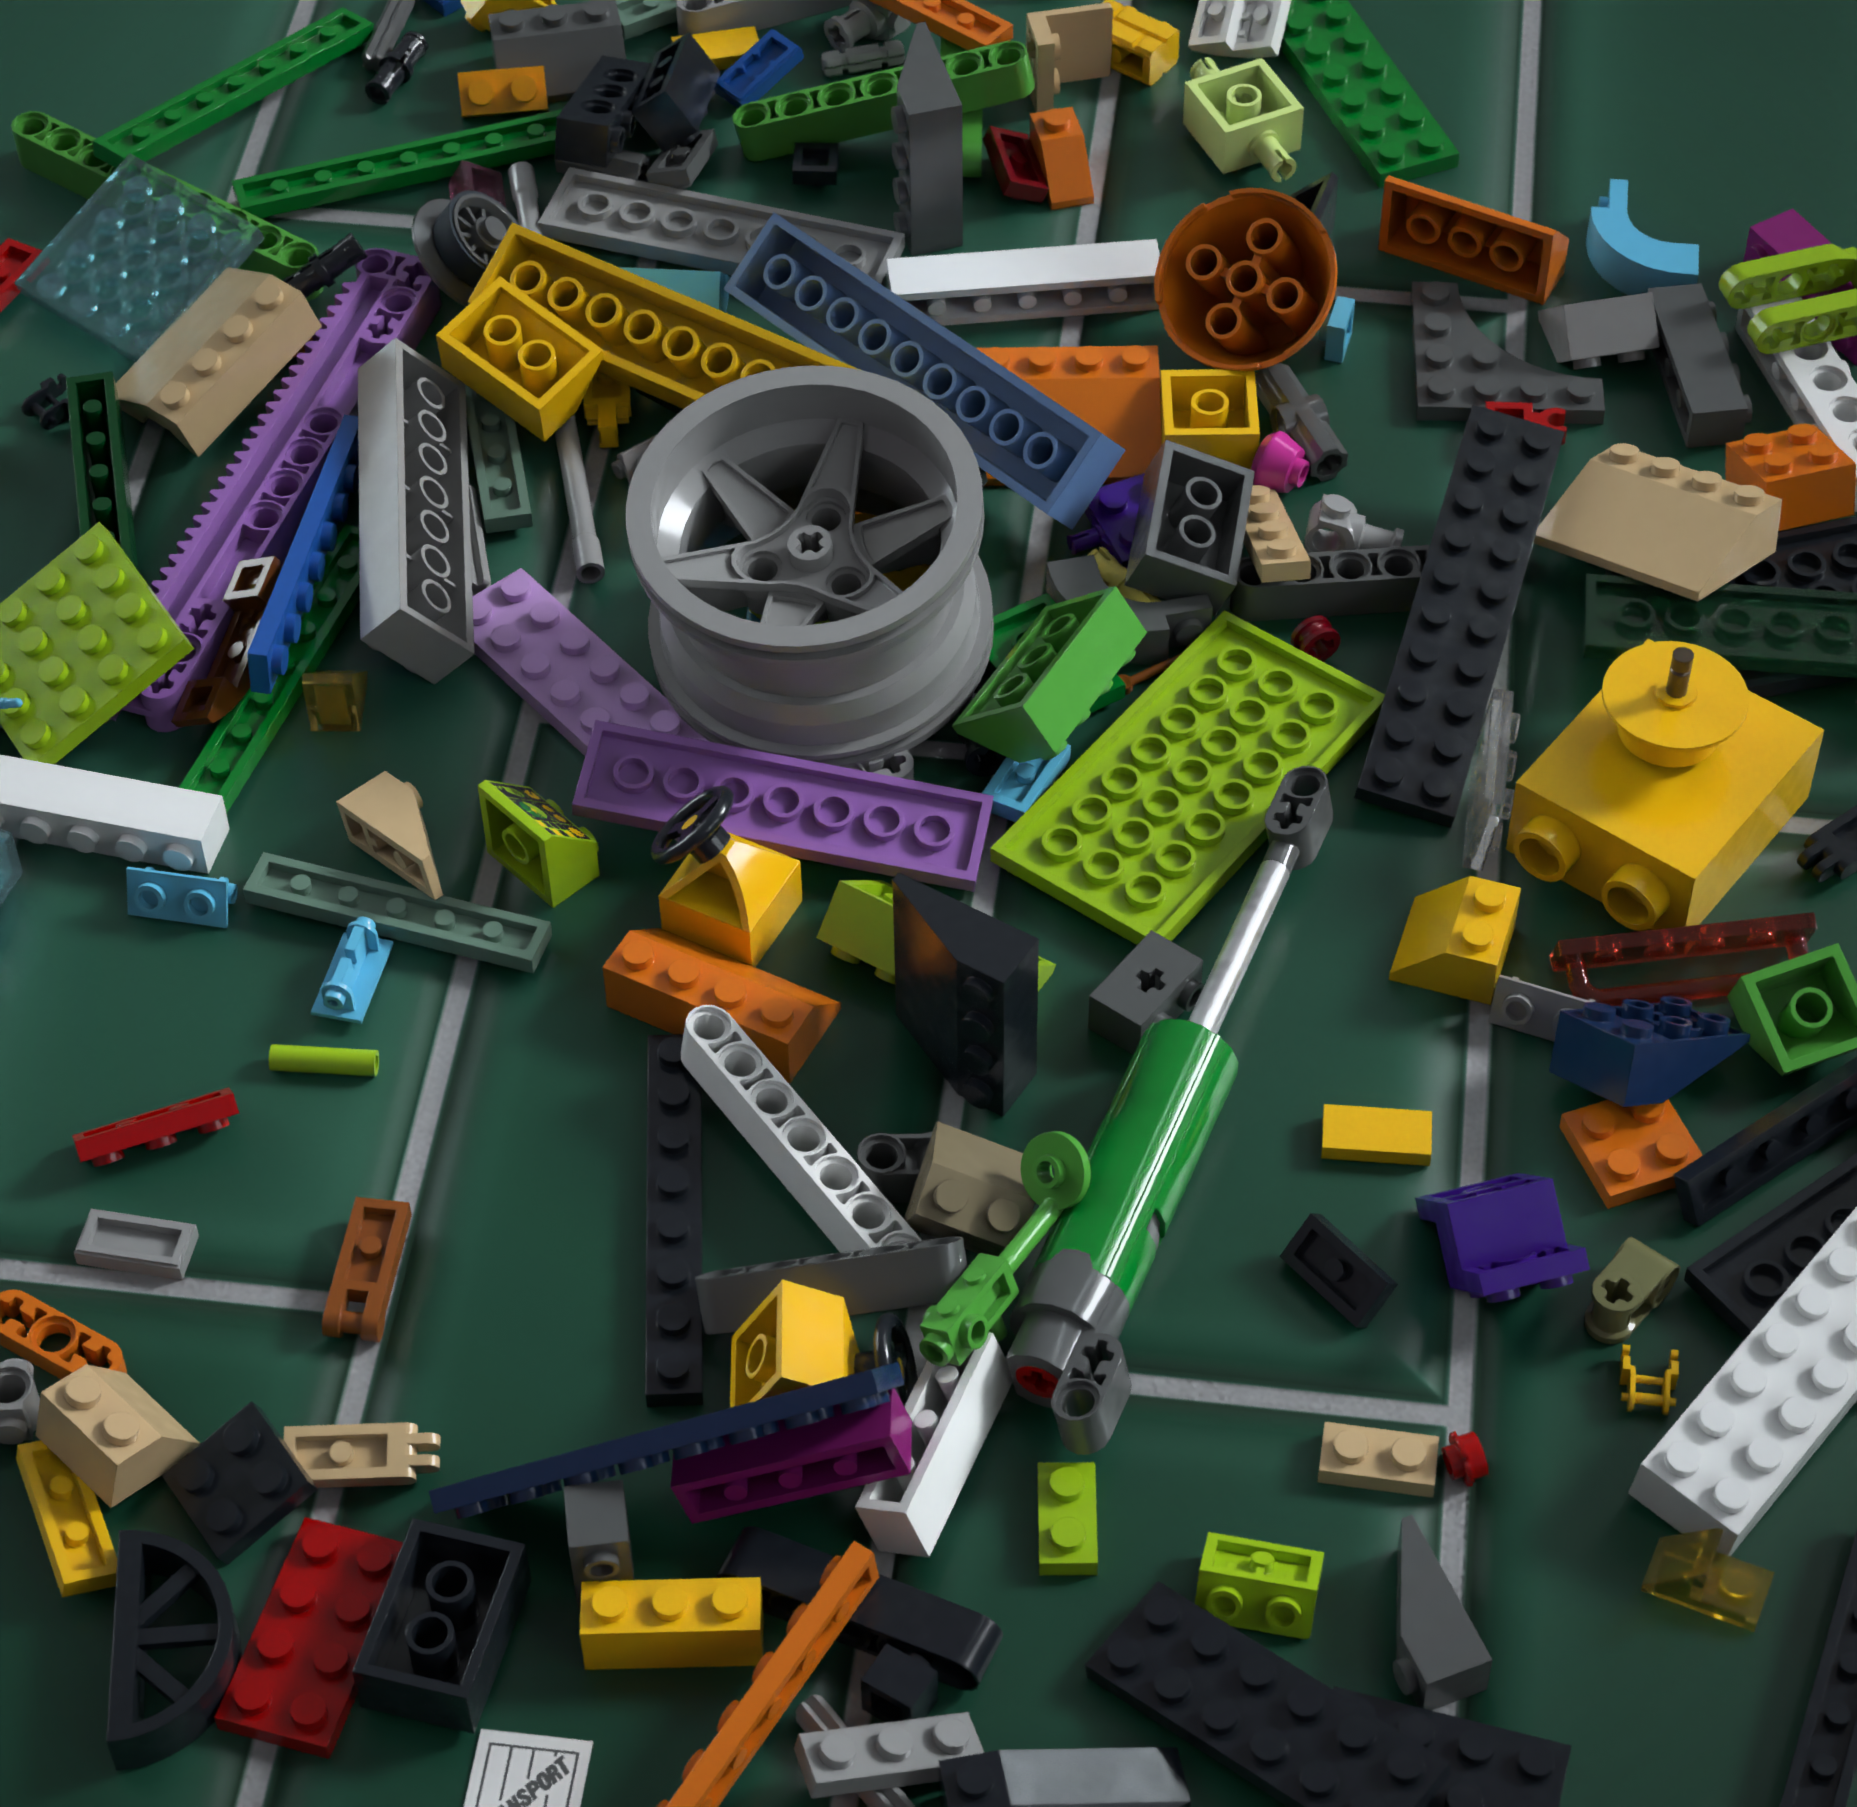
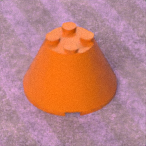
[1154,188,1337,371]

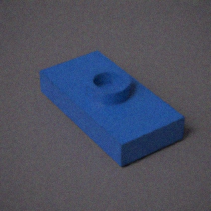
[714,28,804,108]

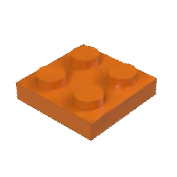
[1559,1099,1703,1209]

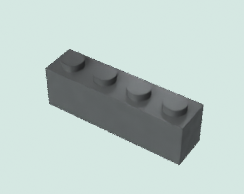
[1647,283,1752,448]

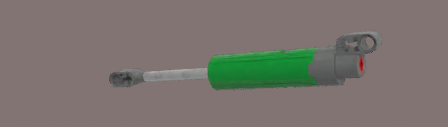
[1006,766,1334,1455]

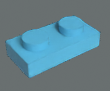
[982,744,1071,822]

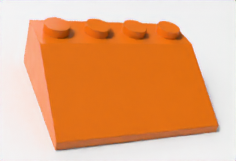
[976,345,1162,486]

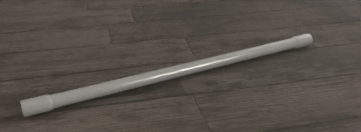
[508,161,605,584]

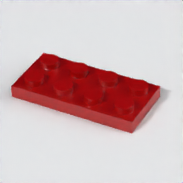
[214,1517,403,1759]

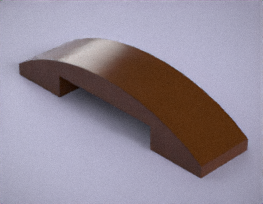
[171,556,281,727]

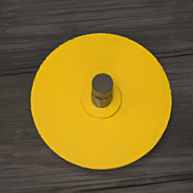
[1602,641,1749,768]

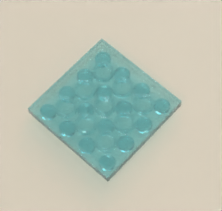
[14,154,264,363]

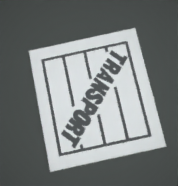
[464,1729,593,1807]

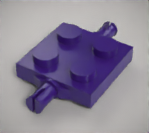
[1067,473,1145,569]

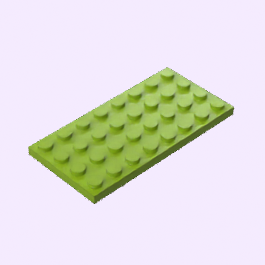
[990,610,1385,945]

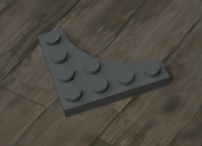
[1410,281,1605,424]

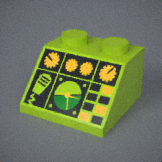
[477,780,600,908]

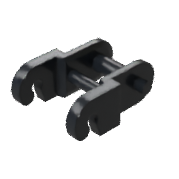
[22,373,69,430]

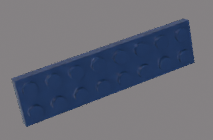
[429,1362,905,1520]

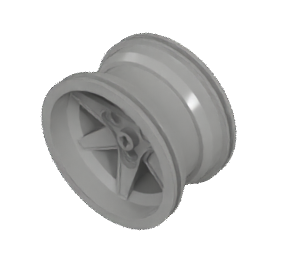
[626,365,994,768]

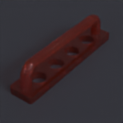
[1550,912,1818,1006]

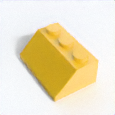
[436,276,604,442]

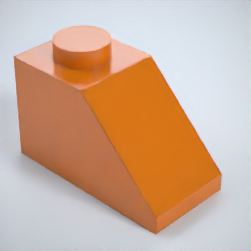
[1030,107,1094,210]

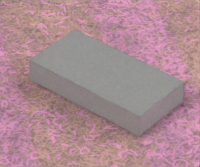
[74,1209,199,1280]

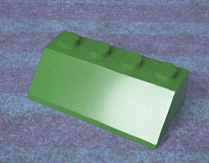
[952,586,1147,763]

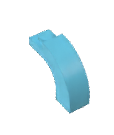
[1586,179,1699,295]

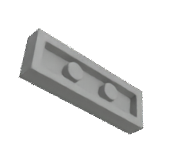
[794,1712,984,1799]

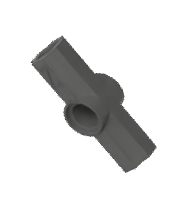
[1255,363,1348,482]

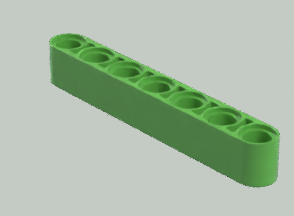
[732,41,1035,161]

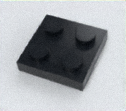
[162,1401,318,1565]

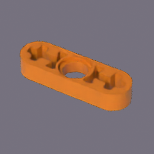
[0,1290,127,1379]

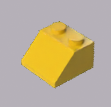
[1389,876,1521,1005]

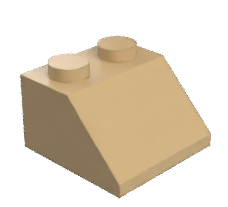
[36,1364,200,1508]

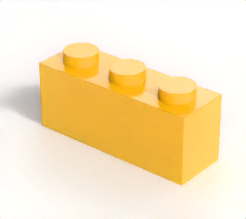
[580,1577,764,1670]

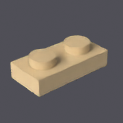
[1318,1422,1439,1498]

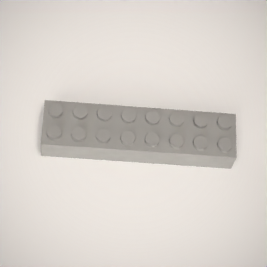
[358,338,474,685]

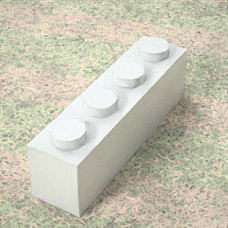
[855,1332,1013,1557]

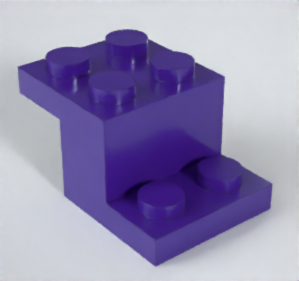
[1415,1173,1590,1303]

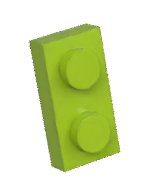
[1037,1462,1098,1575]

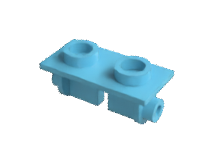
[126,867,238,928]
[311,916,394,1024]

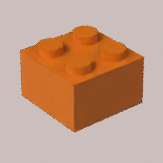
[1725,424,1856,531]

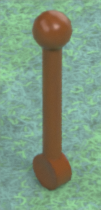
[1118,643,1192,695]

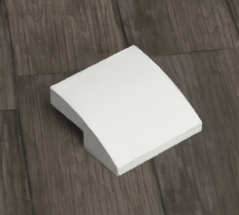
[1188,0,1291,58]

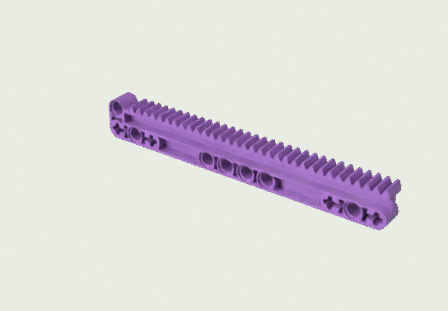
[110,248,441,732]

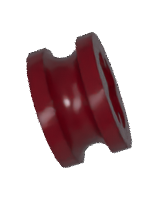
[1290,615,1341,662]

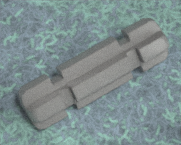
[821,40,905,77]

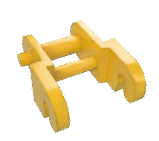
[1619,1344,1679,1415]

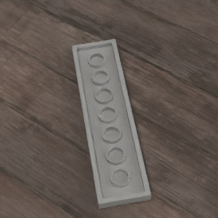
[538,167,905,287]

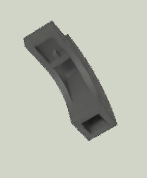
[1046,555,1213,665]

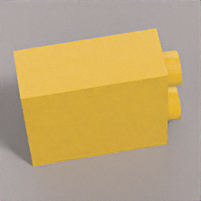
[1506,639,1824,946]

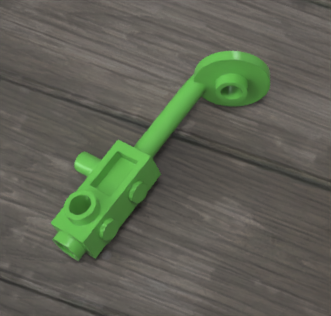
[919,1131,1091,1367]

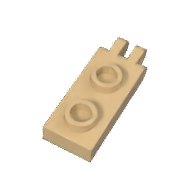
[284,1422,441,1488]

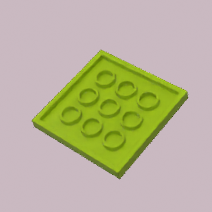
[0,522,194,764]

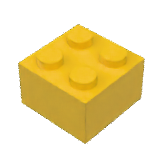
[1160,369,1260,469]

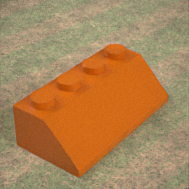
[1378,175,1569,305]
[602,928,841,1083]

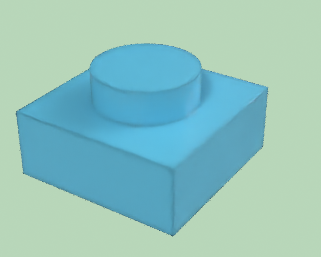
[1319,296,1355,363]

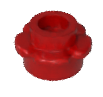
[1441,1431,1489,1487]

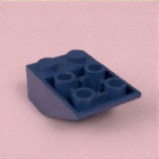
[1549,996,1751,1107]

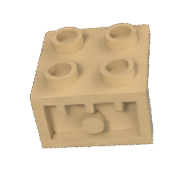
[1026,3,1113,112]

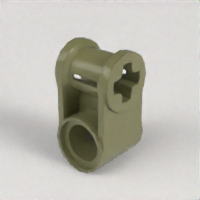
[1584,1236,1681,1344]

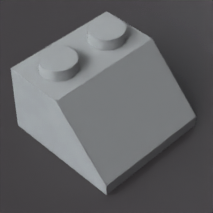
[1537,292,1660,370]

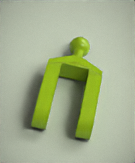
[1719,244,1857,354]

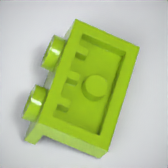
[1195,1532,1324,1639]

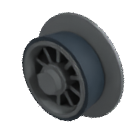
[412,191,519,307]

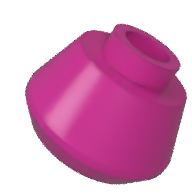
[1251,431,1310,493]

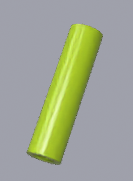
[269,1044,379,1077]

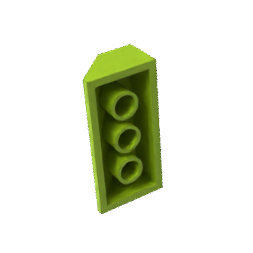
[816,880,1056,992]

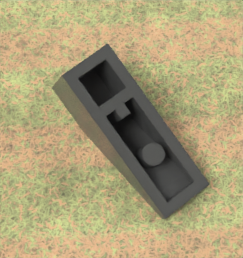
[1392,1514,1493,1710]

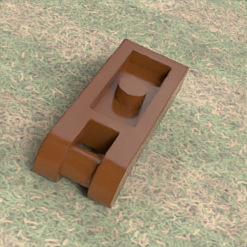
[322,1197,412,1342]

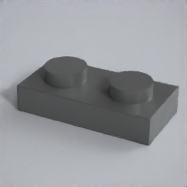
[646,129,719,189]

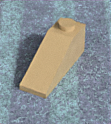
[336,771,443,900]

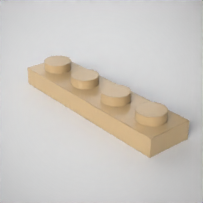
[1243,485,1311,583]

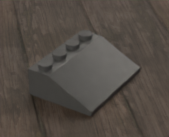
[891,22,963,256]

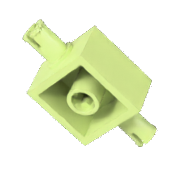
[1183,57,1304,182]

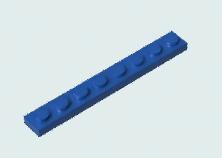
[247,414,359,694]

